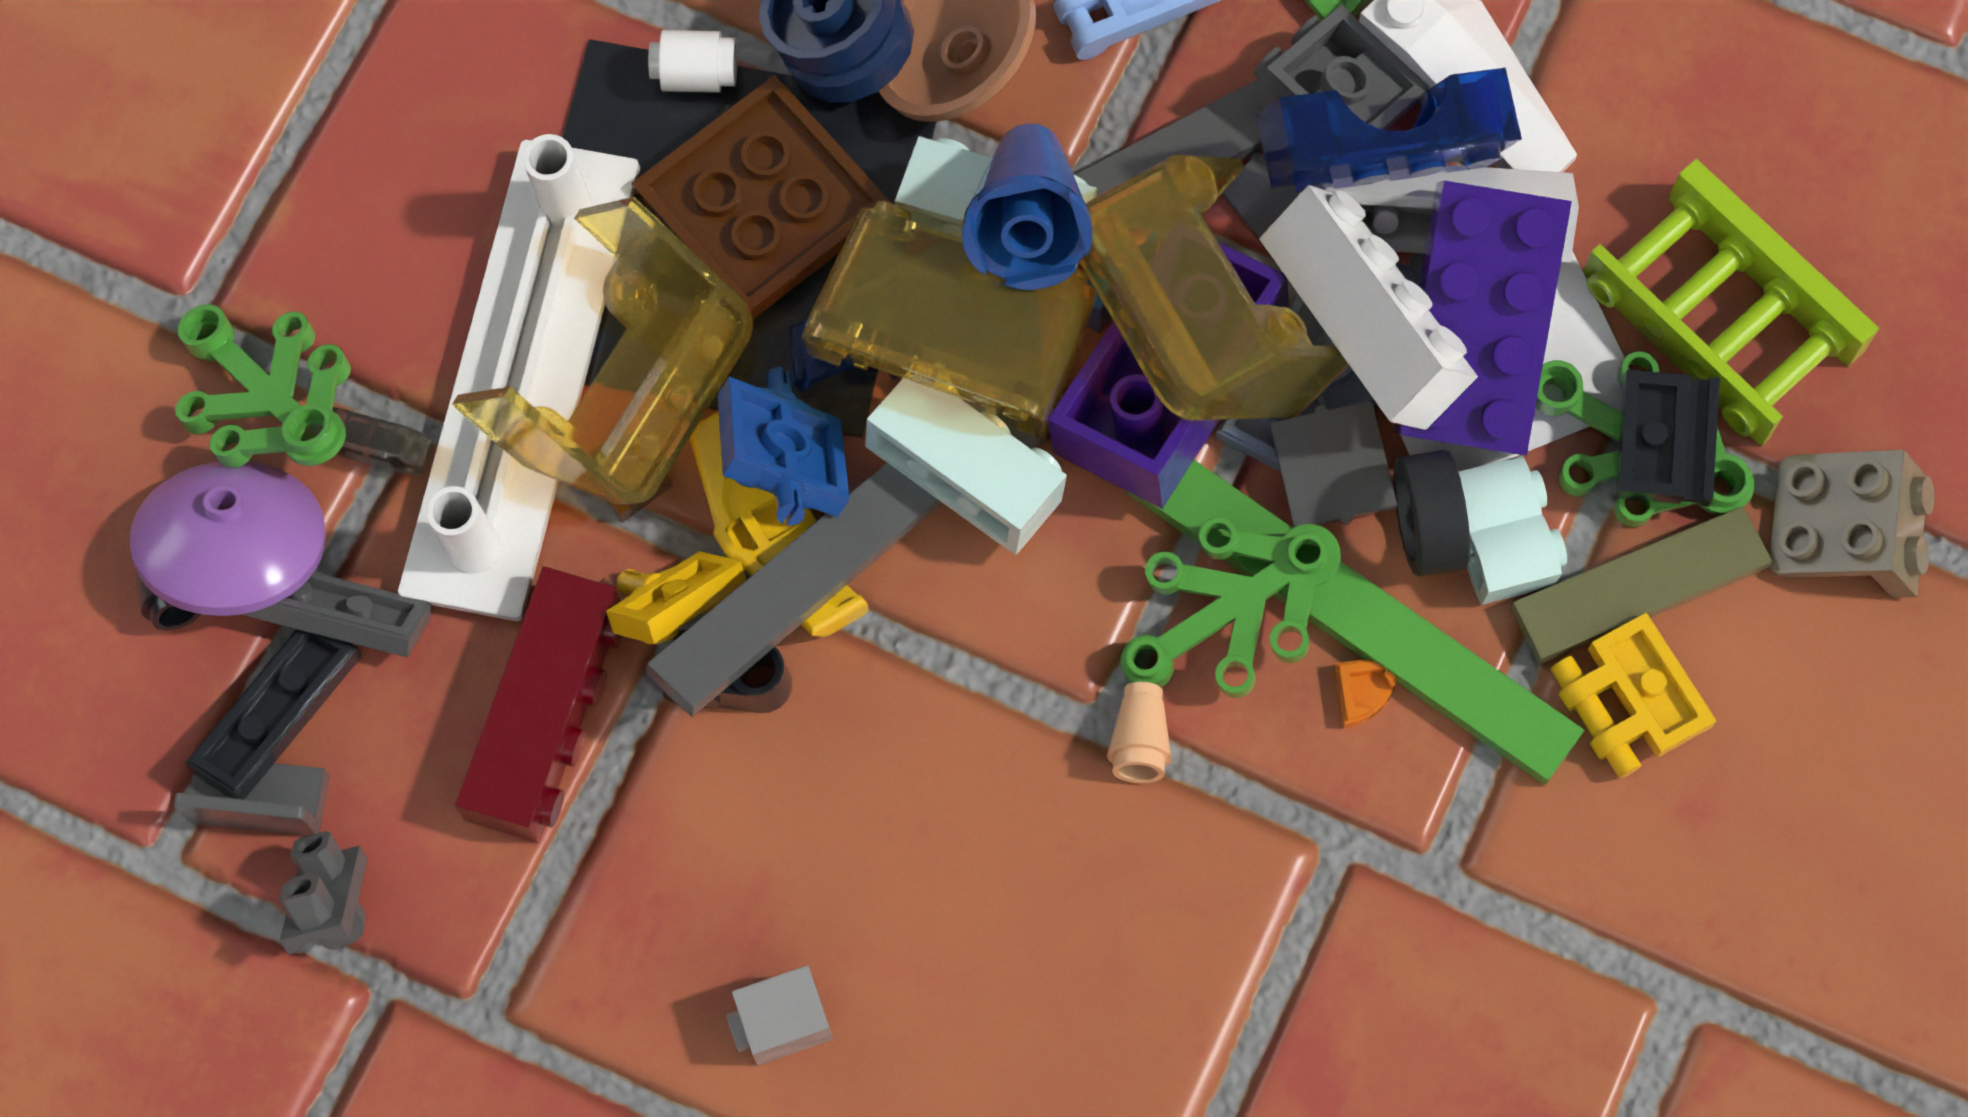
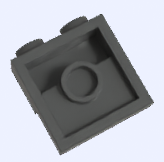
[1250,5,1430,164]

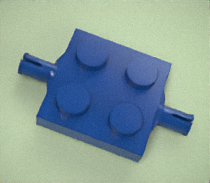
[718,367,850,526]

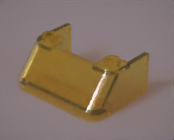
[1079,155,1350,420]
[451,197,753,505]

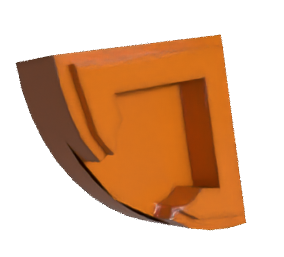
[1334,659,1398,729]

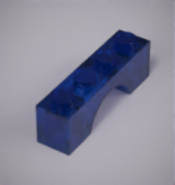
[1255,67,1522,194]

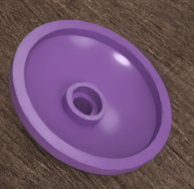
[130,461,326,616]

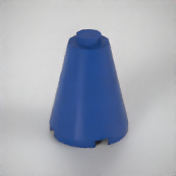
[962,124,1092,290]

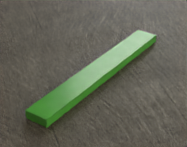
[1126,460,1585,786]

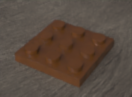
[631,74,892,323]

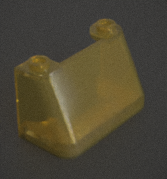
[801,201,1097,440]

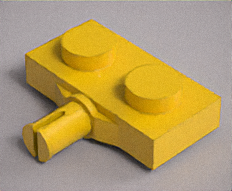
[606,551,746,644]

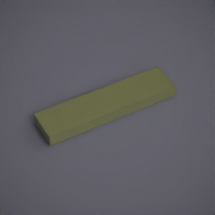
[1510,506,1773,665]

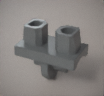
[279,831,368,954]

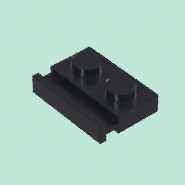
[1616,370,1720,507]

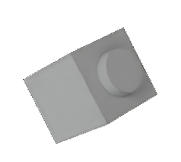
[726,965,833,1066]

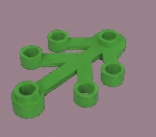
[175,304,351,468]
[1535,351,1754,528]
[1121,517,1341,698]

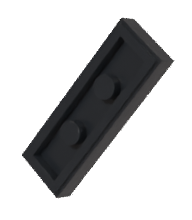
[185,629,361,800]

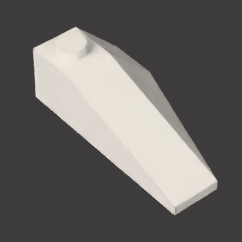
[1359,0,1577,172]

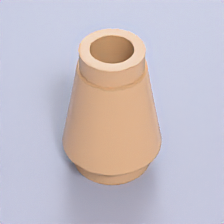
[1107,682,1172,783]

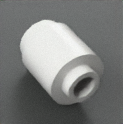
[648,30,737,92]

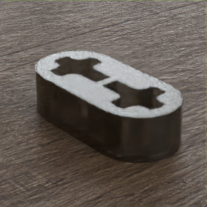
[332,407,433,475]

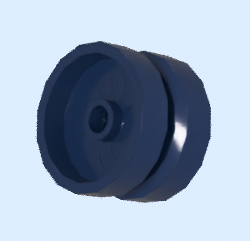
[759,0,914,103]

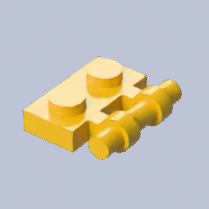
[1550,612,1717,779]

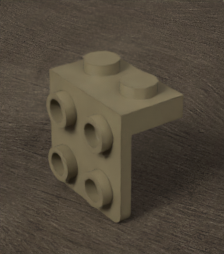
[1769,450,1935,598]

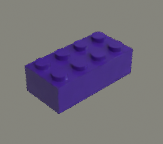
[1393,180,1572,456]
[1048,223,1289,509]

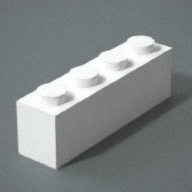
[1322,158,1579,263]
[1259,185,1478,430]

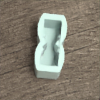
[1459,455,1567,605]

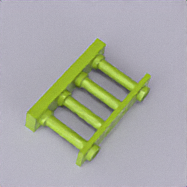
[1583,158,1880,446]

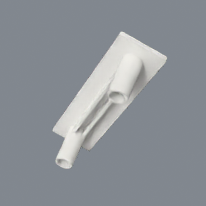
[398,134,640,621]

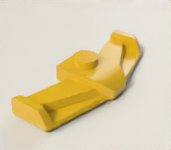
[687,411,869,637]

